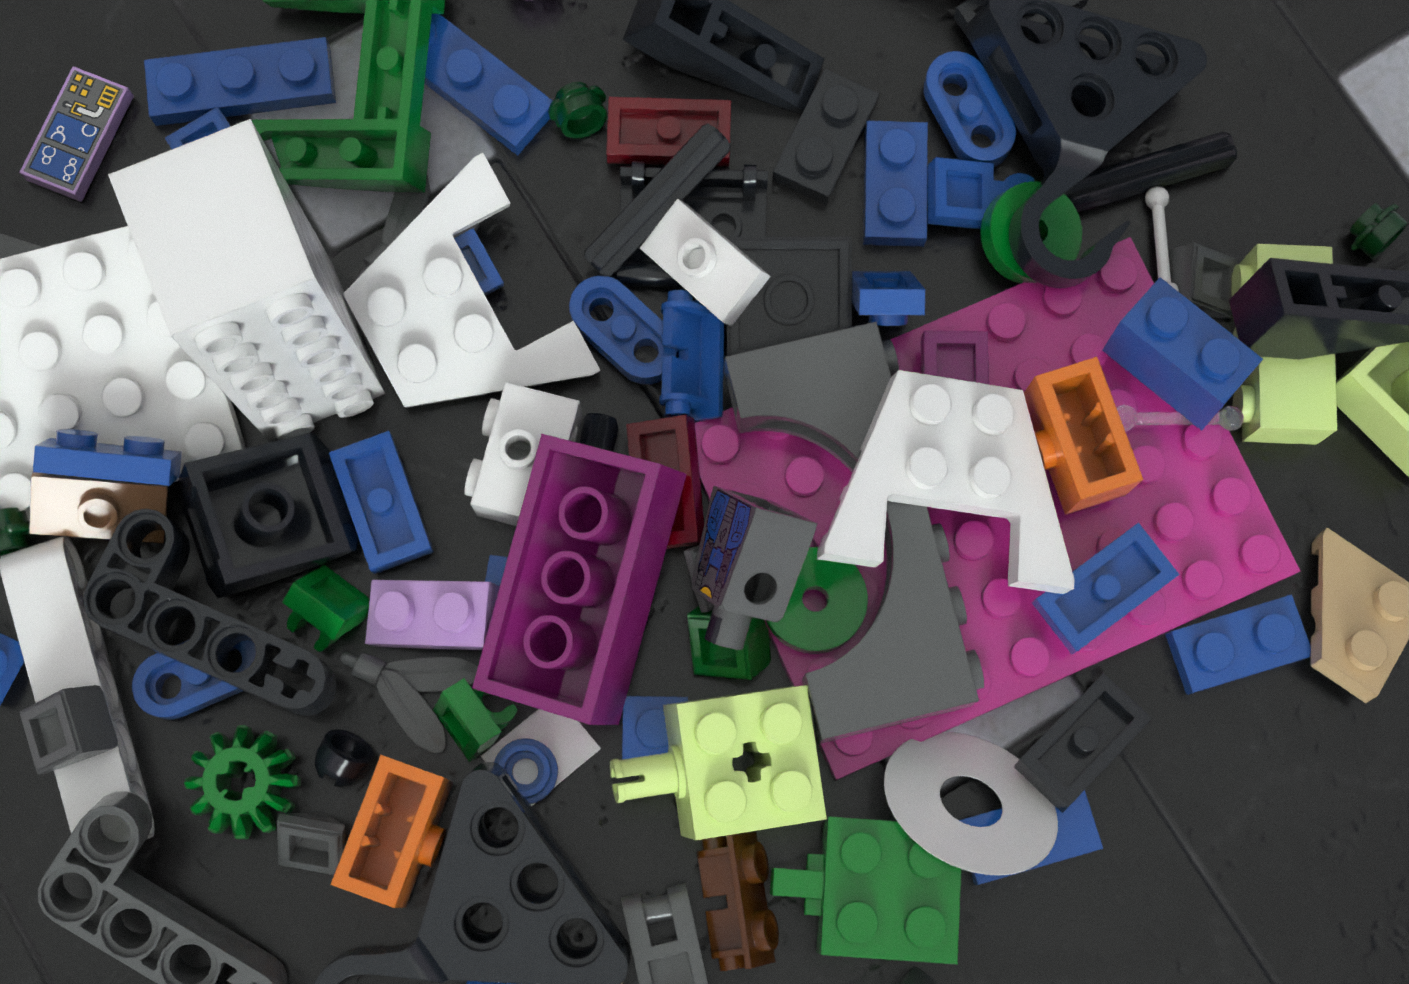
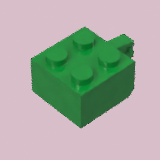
[770,816,961,964]

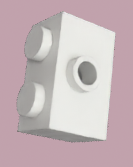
[465,382,583,526]

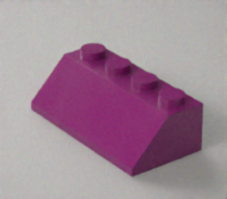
[472,434,687,725]

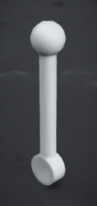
[1145,186,1179,292]

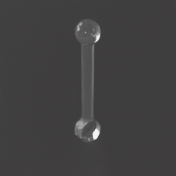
[1117,405,1244,432]

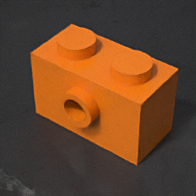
[1024,357,1144,515]
[330,755,453,908]

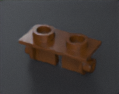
[696,831,779,971]

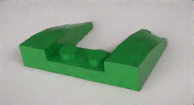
[252,0,445,193]

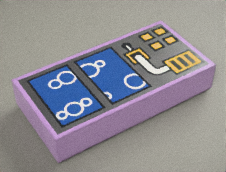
[19,66,134,202]

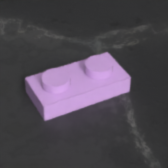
[365,580,500,650]

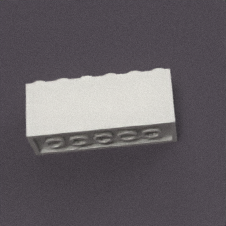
[108,119,386,441]

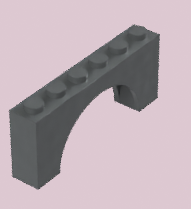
[724,322,984,744]

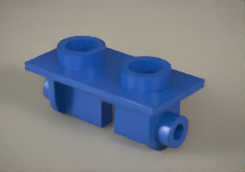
[659,290,724,422]

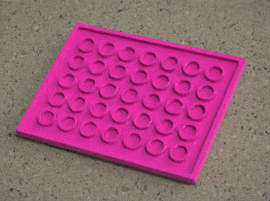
[695,237,1301,781]

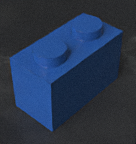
[1102,277,1263,431]

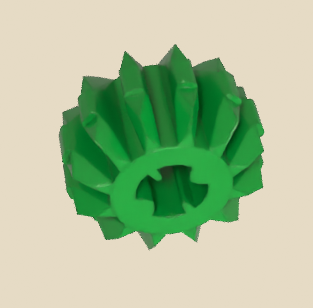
[184,725,301,839]

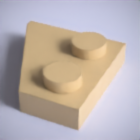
[1311,528,1409,703]

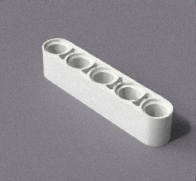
[0,536,155,842]

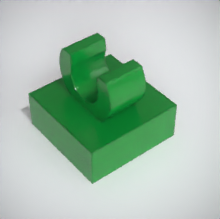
[282,565,370,652]
[433,678,518,762]

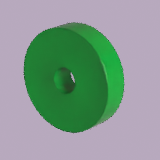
[980,181,1082,284]
[766,547,868,654]

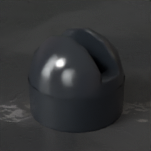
[314,729,373,788]

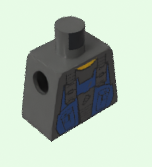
[691,486,818,650]

